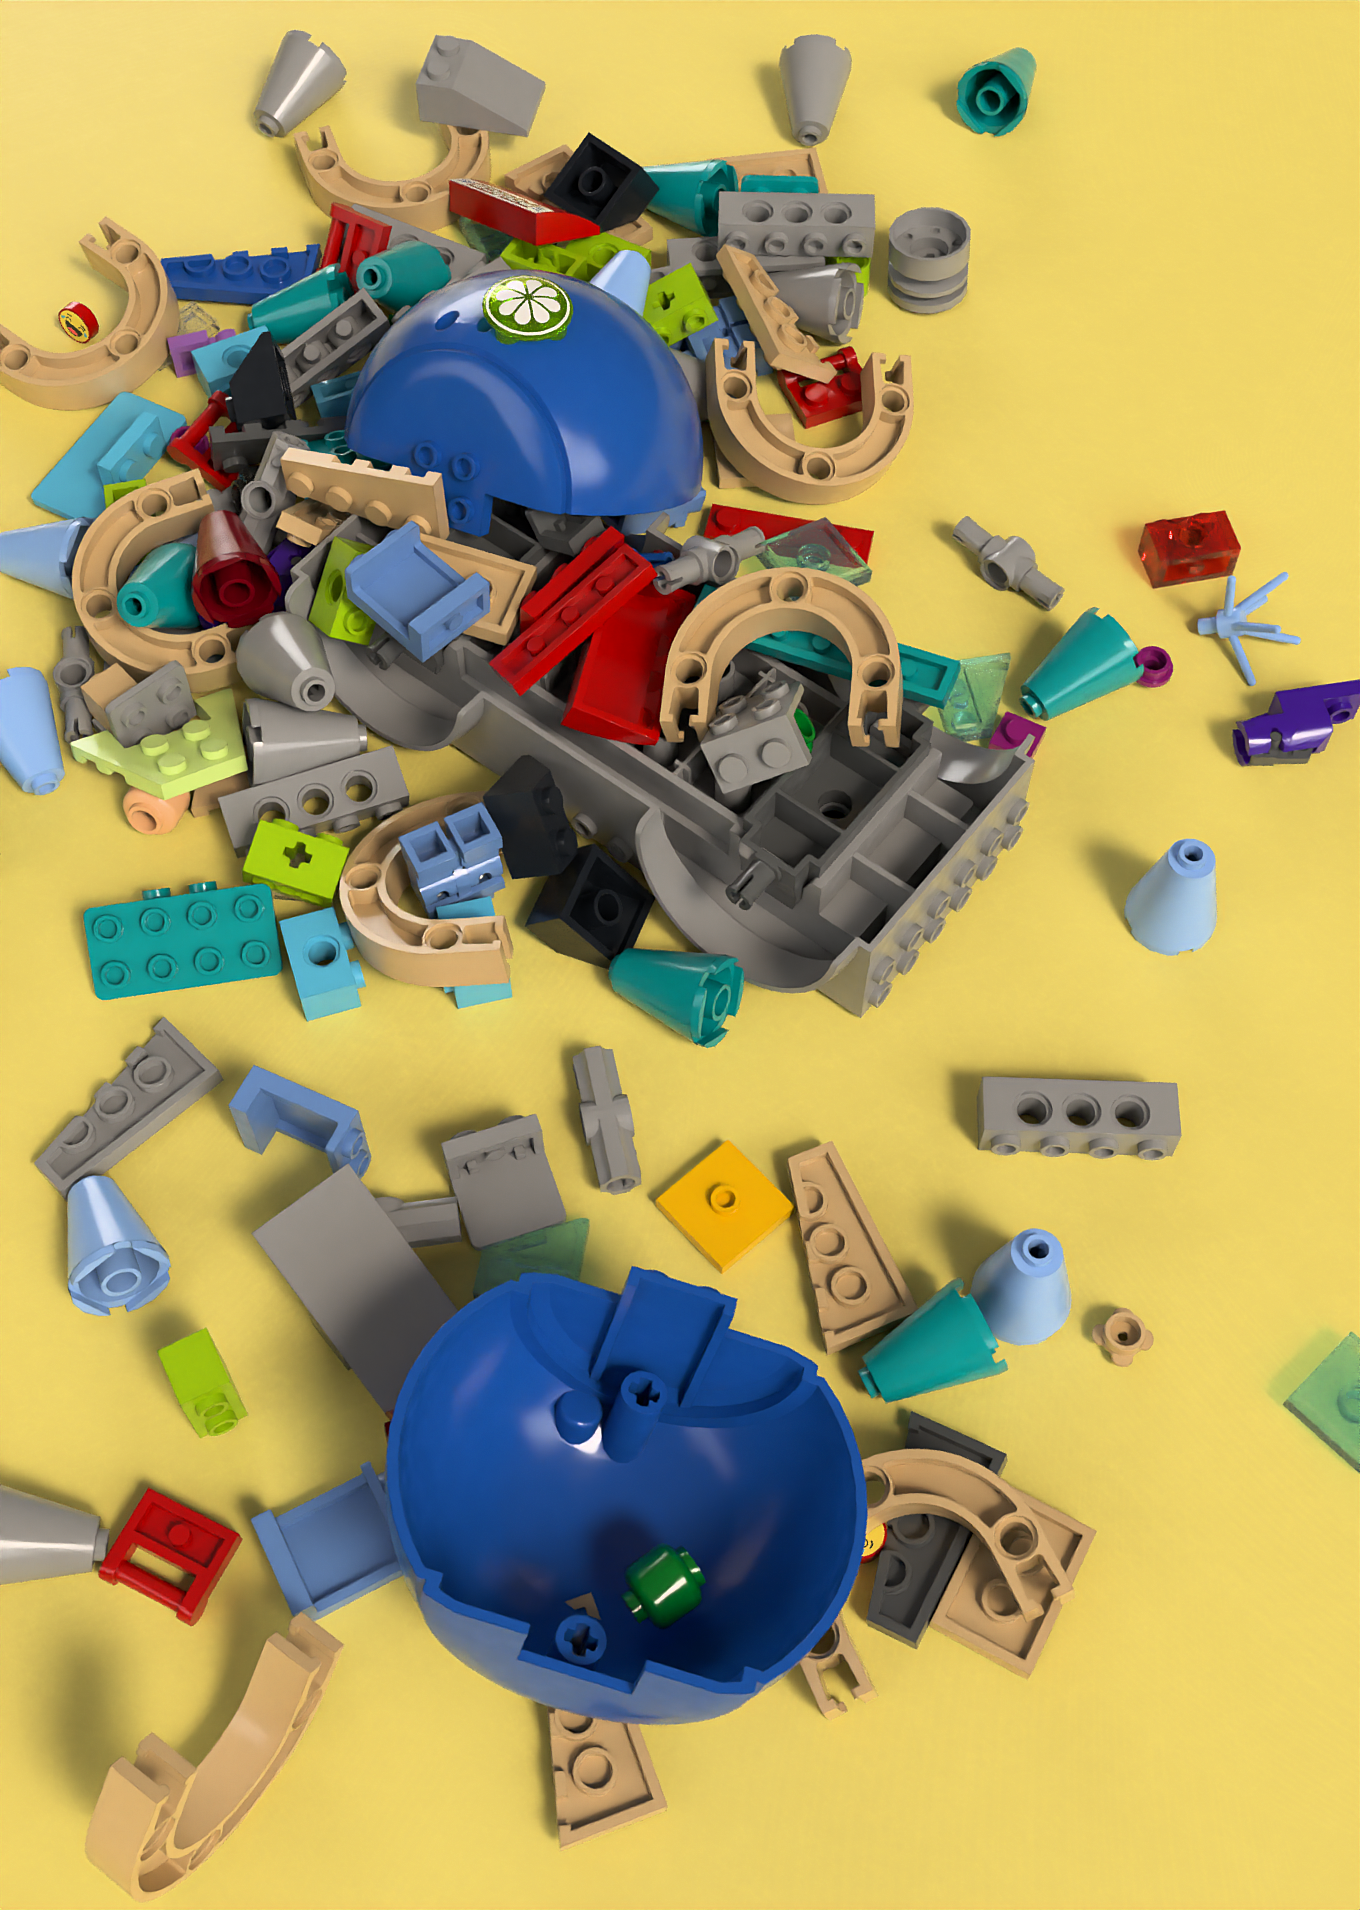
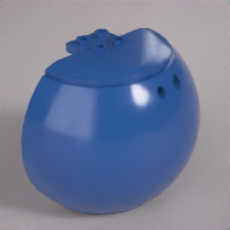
[344,269,703,537]
[384,1266,868,1725]

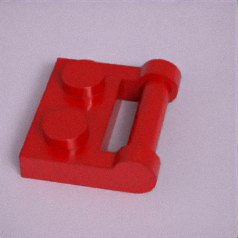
[316,202,392,294]
[777,346,863,429]
[166,390,251,492]
[98,1488,243,1626]

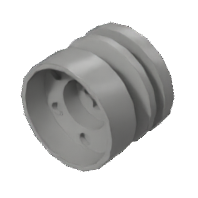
[888,207,971,314]

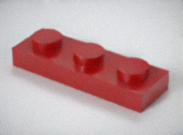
[519,526,625,634]

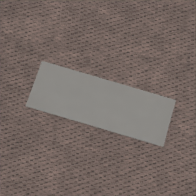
[252,1164,458,1421]

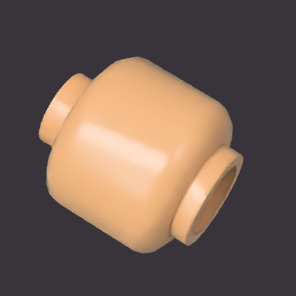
[123,786,190,835]

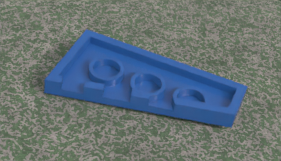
[160,244,322,305]

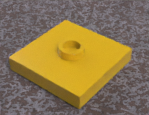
[656,1140,795,1274]

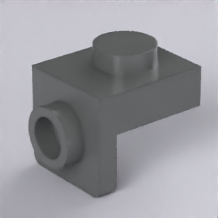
[525,508,605,556]

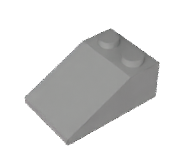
[416,35,546,137]

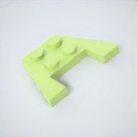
[70,688,248,800]

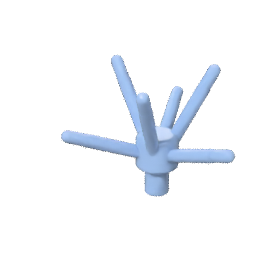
[1197,572,1301,686]

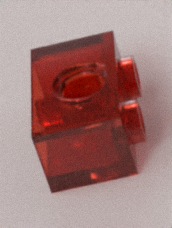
[1138,510,1241,589]

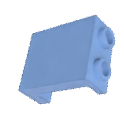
[345,520,490,663]
[228,1065,371,1179]
[251,1461,403,1621]

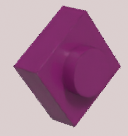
[988,711,1047,759]

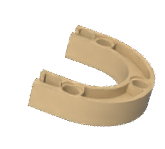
[293,124,491,232]
[0,216,180,410]
[705,338,914,505]
[72,468,260,693]
[659,567,903,747]
[339,791,514,987]
[800,1449,1075,1721]
[85,1612,344,1902]

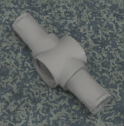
[952,516,1065,611]
[653,526,766,595]
[53,626,95,744]

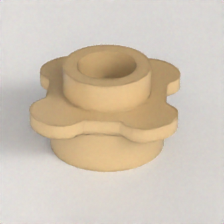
[1092,1308,1154,1367]

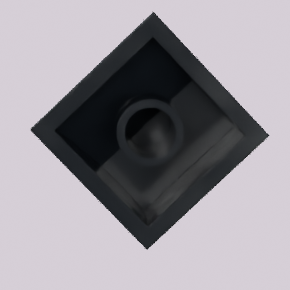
[543,132,660,234]
[225,331,297,432]
[483,755,579,879]
[525,844,655,970]

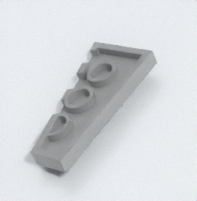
[34,1017,223,1201]

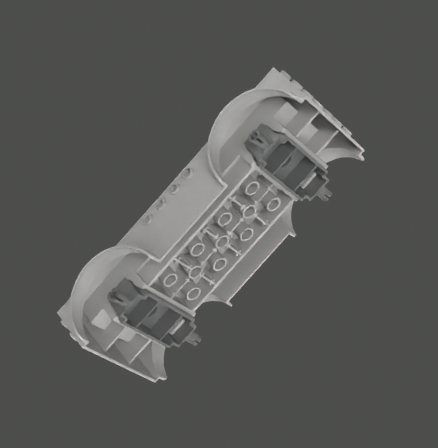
[285,497,1035,1018]

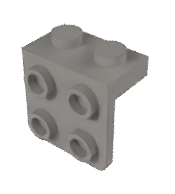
[92,660,197,748]
[700,680,812,794]
[441,1114,566,1251]

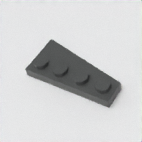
[209,416,346,473]
[866,1411,1007,1650]

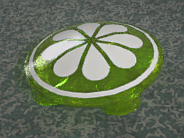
[482,275,573,345]

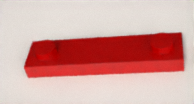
[704,504,874,573]
[488,543,658,696]

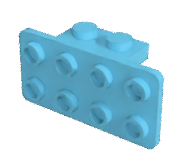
[31,392,187,519]

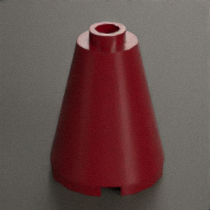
[191,510,282,628]

